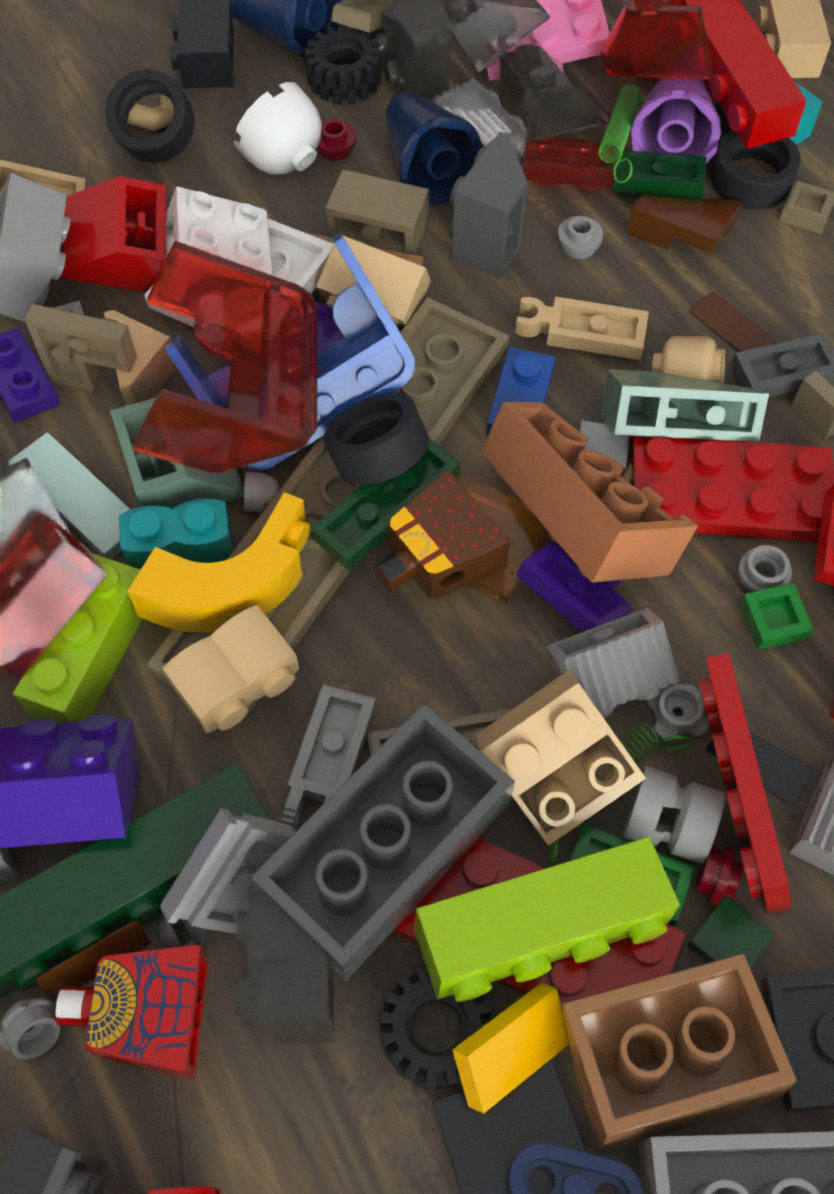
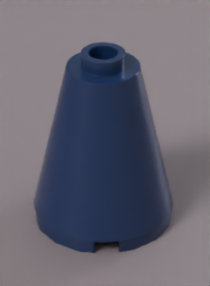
[230,0,341,57]
[385,92,484,204]

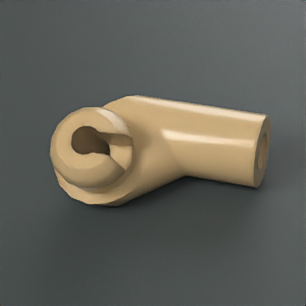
[127,94,175,131]

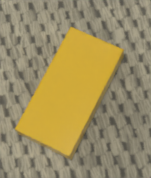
[452,983,569,1114]

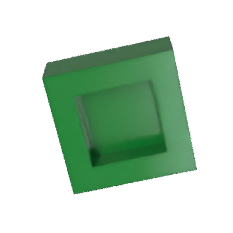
[739,583,814,650]

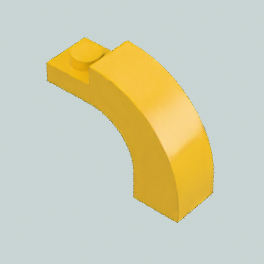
[127,492,310,633]

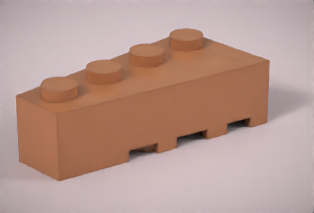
[481,402,698,583]

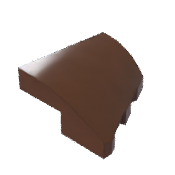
[626,195,743,254]

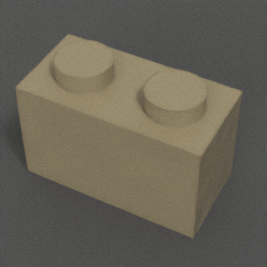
[325,169,429,255]

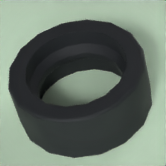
[105,69,195,163]
[710,130,801,210]
[323,393,429,485]

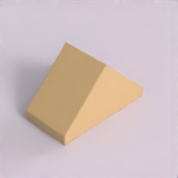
[104,310,177,406]

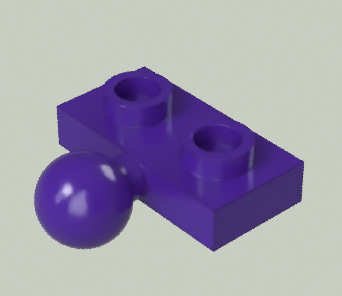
[0,328,60,422]
[516,541,633,633]

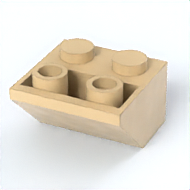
[476,670,646,846]

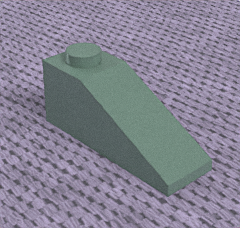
[600,369,769,442]

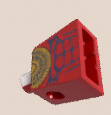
[56,945,209,1079]

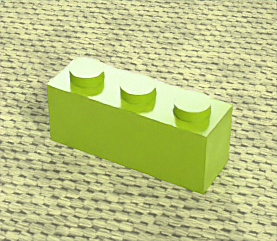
[13,553,143,723]

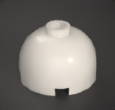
[234,82,322,175]

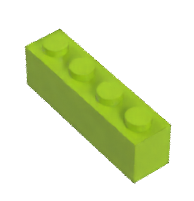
[414,837,680,1002]

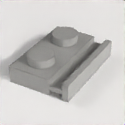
[160,808,296,934]

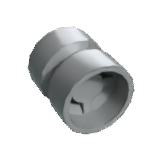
[622,766,725,865]

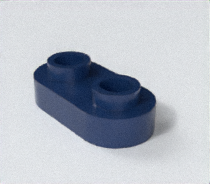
[508,1143,644,1194]

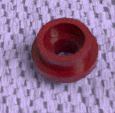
[317,119,356,161]
[695,846,743,906]

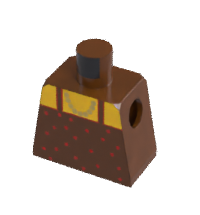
[374,470,510,599]

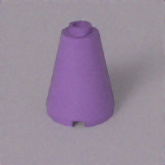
[631,64,721,164]

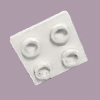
[162,186,272,300]

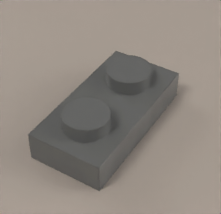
[731,333,834,398]

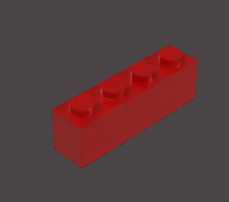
[674,0,807,149]

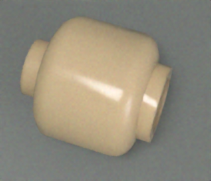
[652,336,726,383]

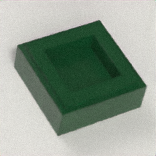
[687,896,775,969]

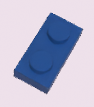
[486,347,556,435]

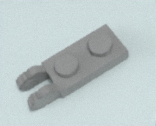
[280,684,377,831]

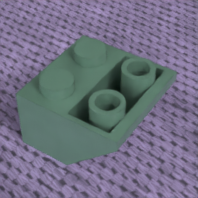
[110,396,244,509]

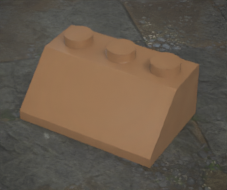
[562,954,797,1153]

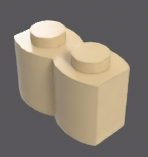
[162,605,299,734]

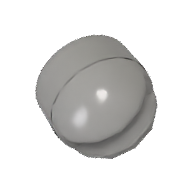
[244,472,280,513]

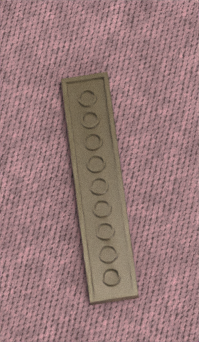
[146,297,510,726]

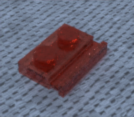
[523,134,614,191]

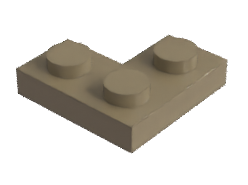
[24,304,137,391]

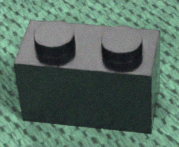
[170,0,234,88]

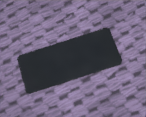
[706,731,813,805]

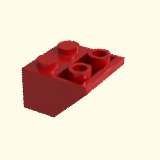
[60,176,166,293]

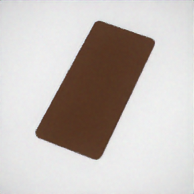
[690,292,775,352]
[36,921,151,1001]

